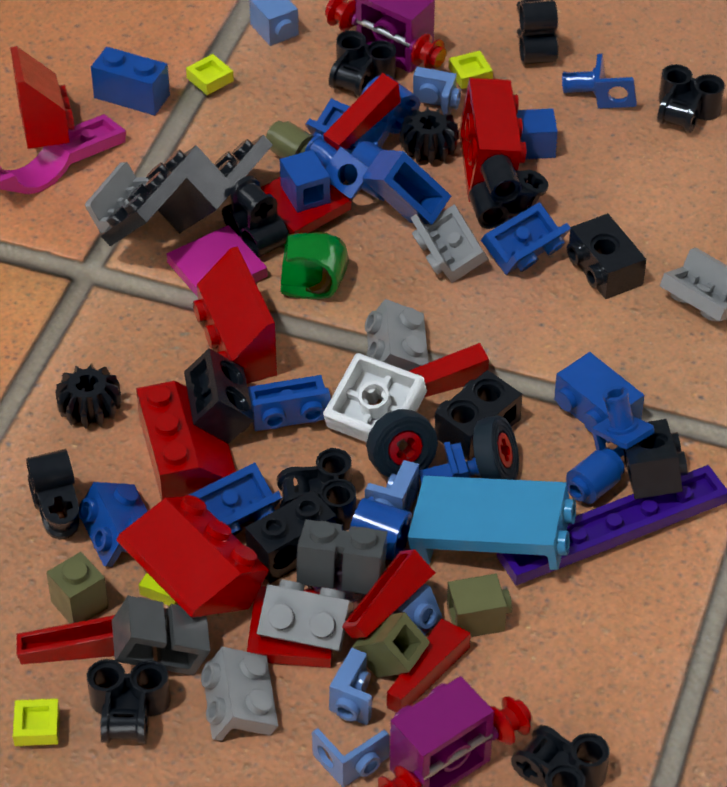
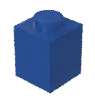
[517,108,558,159]
[280,149,330,213]

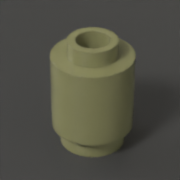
[266,121,314,158]

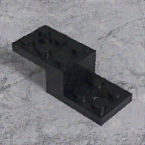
[101,134,273,247]

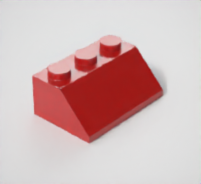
[10,46,75,149]
[459,78,526,202]
[193,246,277,384]
[136,381,236,501]
[116,495,269,618]

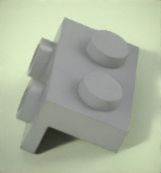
[85,162,149,233]
[411,204,488,283]
[659,248,727,322]
[365,299,429,371]
[257,580,354,652]
[201,647,278,741]

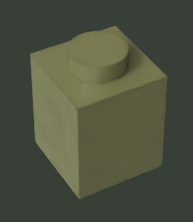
[46,552,109,624]
[447,573,512,637]
[352,612,430,678]

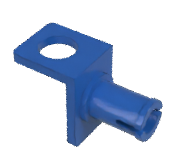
[562,54,637,109]
[305,135,369,199]
[591,386,655,457]

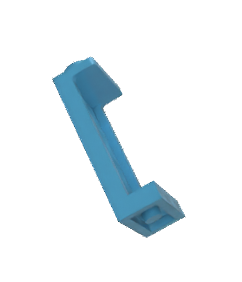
[408,476,576,570]

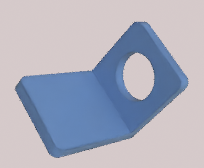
[312,728,390,787]

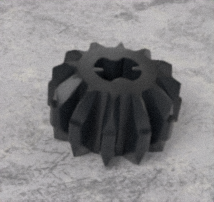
[400,107,459,165]
[55,363,122,429]

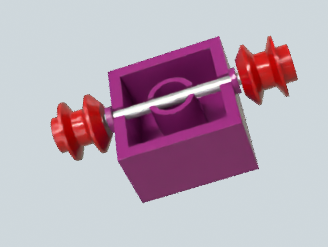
[325,0,447,73]
[378,676,532,787]

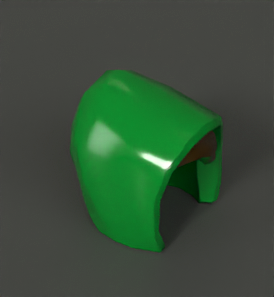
[280,232,349,299]

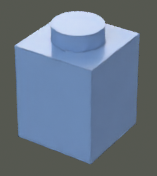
[249,0,299,46]

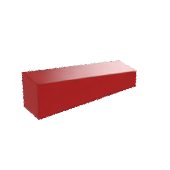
[323,73,401,150]
[409,343,489,397]
[342,549,436,638]
[16,615,115,665]
[387,618,471,713]

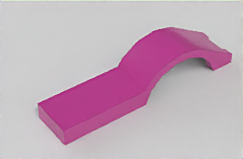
[0,114,126,194]

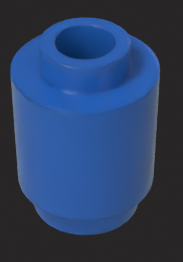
[566,448,625,504]

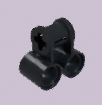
[517,0,558,65]
[328,30,397,97]
[657,64,725,133]
[469,155,549,229]
[222,176,289,258]
[277,448,356,531]
[26,449,80,539]
[86,659,171,744]
[511,725,609,787]

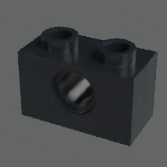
[567,213,646,299]
[623,419,688,499]

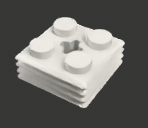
[323,353,427,446]

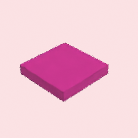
[166,225,268,297]

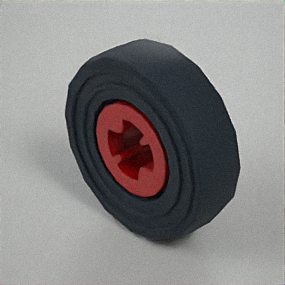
[366,409,438,478]
[473,416,519,480]

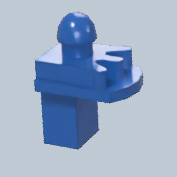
[419,441,481,484]

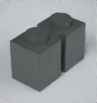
[296,519,387,594]
[112,596,210,675]

